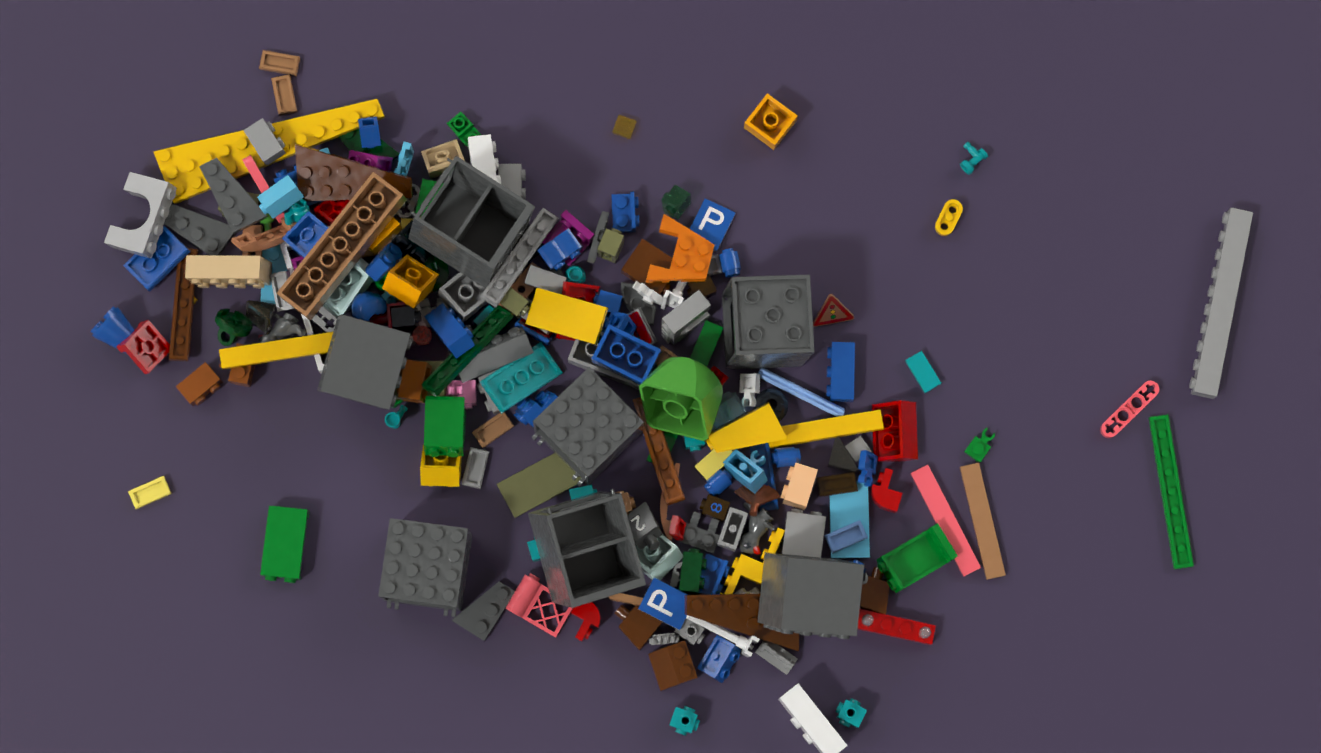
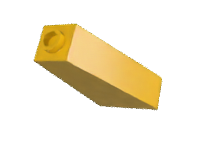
[706,402,787,453]

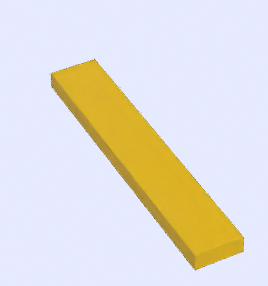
[219,332,333,369]
[769,410,884,449]

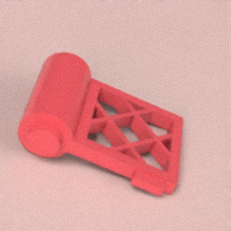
[505,573,572,638]

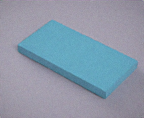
[829,481,870,559]

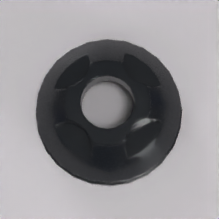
[753,389,788,421]

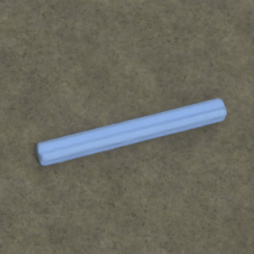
[758,368,845,417]

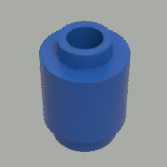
[719,248,741,278]
[771,447,801,468]
[704,469,732,497]

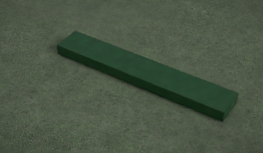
[421,305,514,397]

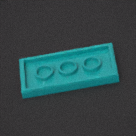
[480,342,563,414]

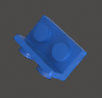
[611,192,639,233]
[700,554,730,594]
[697,635,741,683]

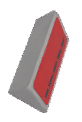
[627,307,657,345]

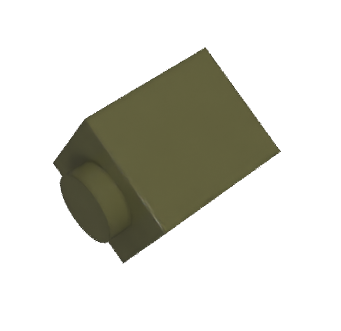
[500,287,530,318]

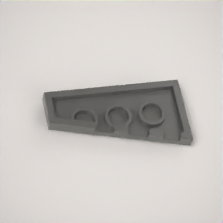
[199,158,268,234]
[164,204,235,256]

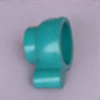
[284,199,310,225]
[565,266,586,284]

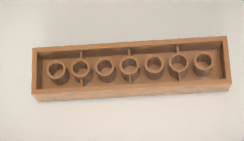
[276,172,407,321]

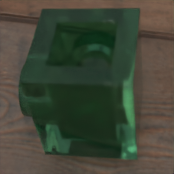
[661,185,691,219]

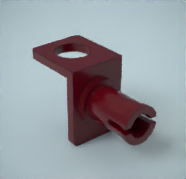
[370,302,408,329]

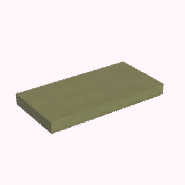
[497,453,581,518]

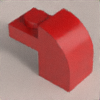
[871,468,902,513]
[571,602,601,642]

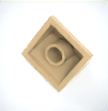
[421,139,465,179]

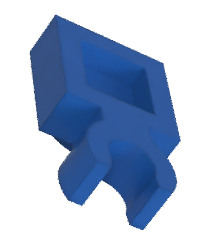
[858,450,878,487]

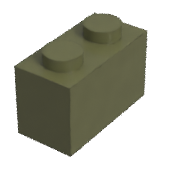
[597,228,624,264]

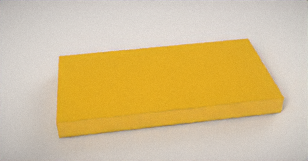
[525,288,608,345]

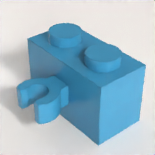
[723,449,768,494]

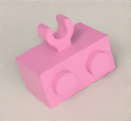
[446,380,477,409]

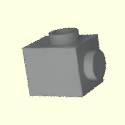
[674,619,705,646]

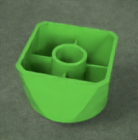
[639,357,723,441]

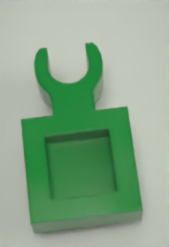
[964,428,995,463]

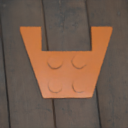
[646,214,715,283]

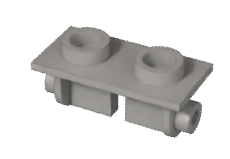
[755,640,798,675]

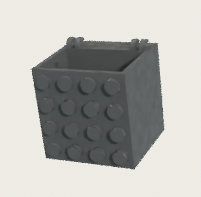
[317,314,413,410]
[532,367,644,486]
[378,518,472,617]
[757,552,868,639]

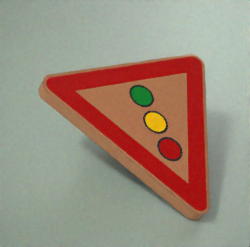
[813,294,854,327]

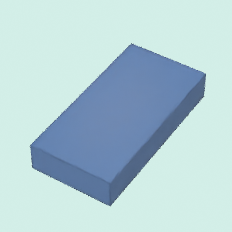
[825,520,868,554]

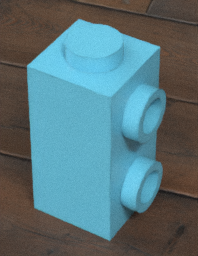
[257,175,304,219]

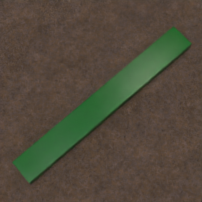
[646,320,723,463]
[1148,415,1194,569]

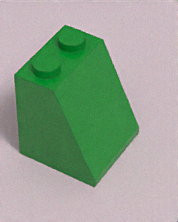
[424,396,466,458]

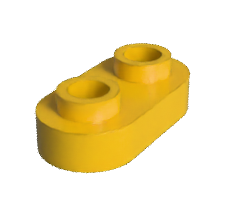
[935,199,963,236]

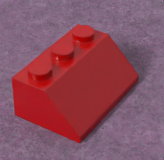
[872,400,918,462]

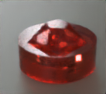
[412,326,432,346]

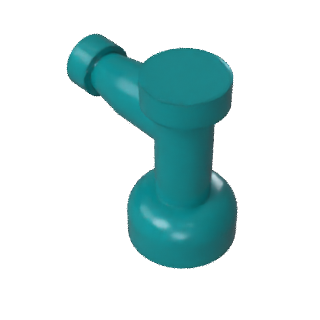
[960,141,988,175]
[385,405,408,429]

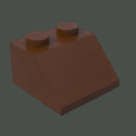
[648,641,698,691]

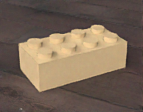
[185,255,272,289]

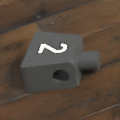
[627,502,662,550]

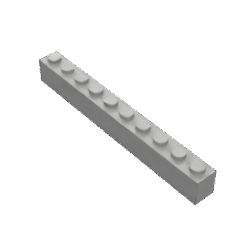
[1189,208,1253,399]

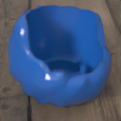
[351,291,387,321]

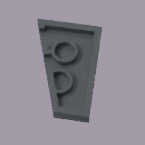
[452,581,515,641]

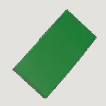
[447,111,481,149]

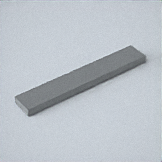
[480,208,559,307]

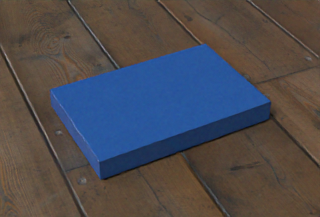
[123,226,190,292]

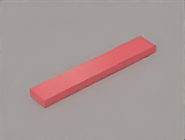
[910,465,981,577]

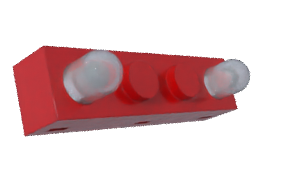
[858,609,936,645]

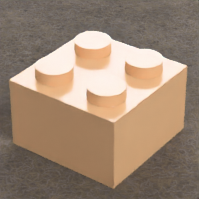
[781,463,818,510]

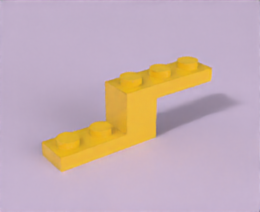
[720,528,785,594]

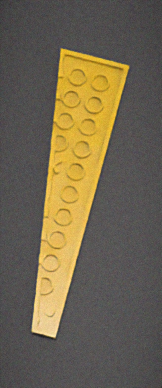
[153,99,385,204]

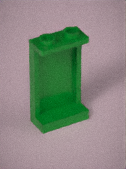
[260,505,310,583]
[876,523,958,593]

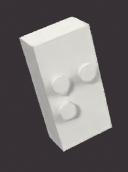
[778,683,847,753]

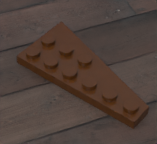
[295,143,413,201]
[685,593,799,651]

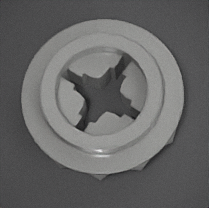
[649,633,680,645]

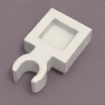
[632,281,663,305]
[739,373,760,407]

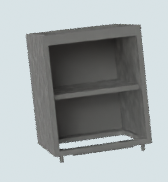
[408,156,535,288]
[722,275,814,369]
[528,489,646,608]

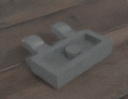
[677,512,720,554]

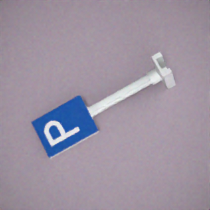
[661,199,736,310]
[638,578,760,657]

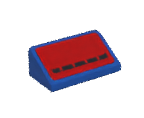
[515,317,555,346]

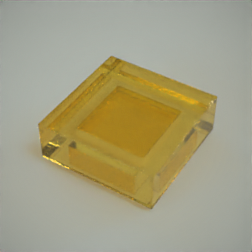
[612,115,637,139]

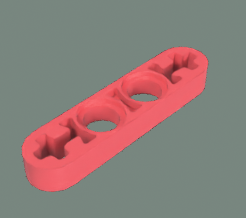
[242,155,284,224]
[1100,380,1159,438]

